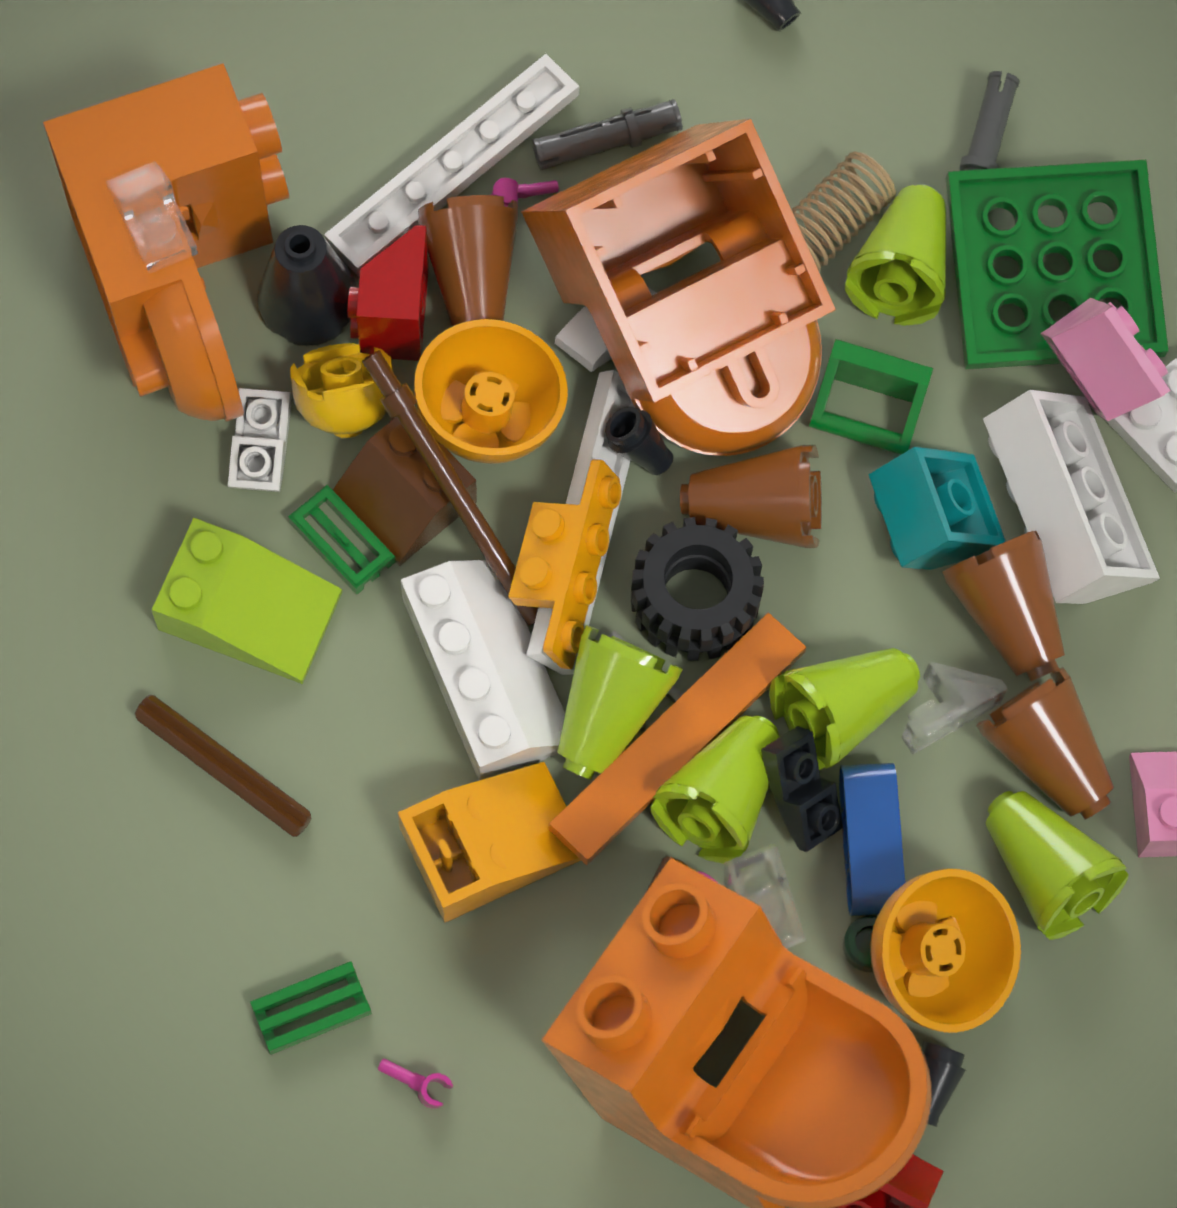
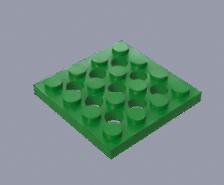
[945,159,1169,370]

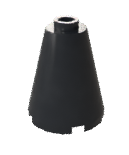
[257,225,357,346]

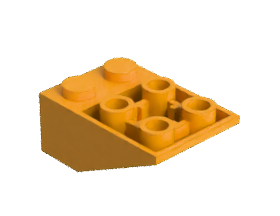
[398,762,581,923]

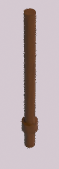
[362,350,539,626]

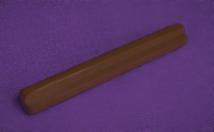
[135,695,312,837]

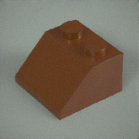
[333,417,477,566]

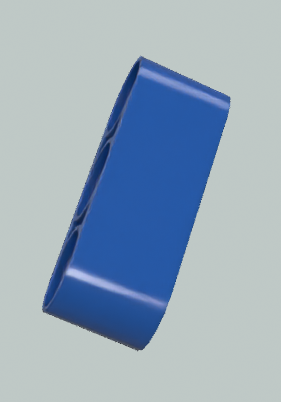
[839,763,905,916]

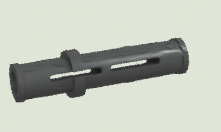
[959,71,1020,171]
[532,99,683,170]

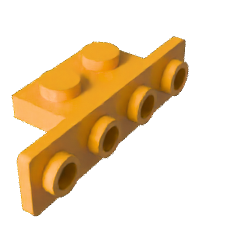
[508,459,621,669]

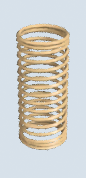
[792,151,896,272]

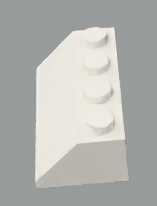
[983,390,1160,604]
[401,560,565,780]

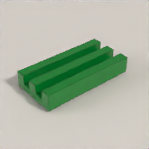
[288,485,396,595]
[250,961,372,1055]

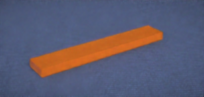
[548,612,806,865]

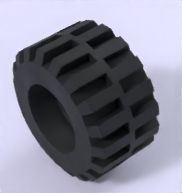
[630,517,764,661]

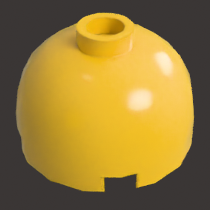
[290,343,392,438]

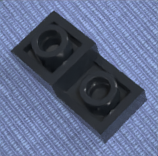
[761,726,843,852]

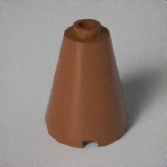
[418,195,519,327]
[680,445,822,548]
[942,531,1065,681]
[976,667,1114,820]

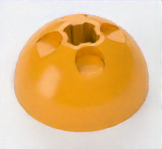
[414,319,568,464]
[870,869,1021,1033]

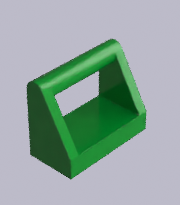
[809,339,934,455]

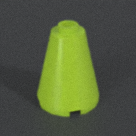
[845,185,946,326]
[557,625,683,780]
[769,648,920,770]
[651,716,780,864]
[985,791,1129,940]

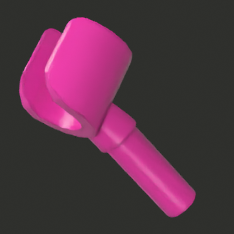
[490,177,559,207]
[378,1058,453,1109]

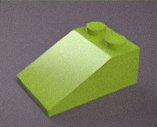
[152,517,342,684]

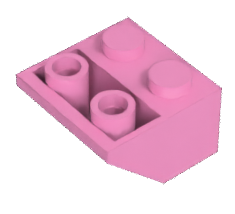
[1041,298,1171,421]

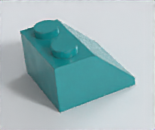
[868,447,1006,570]

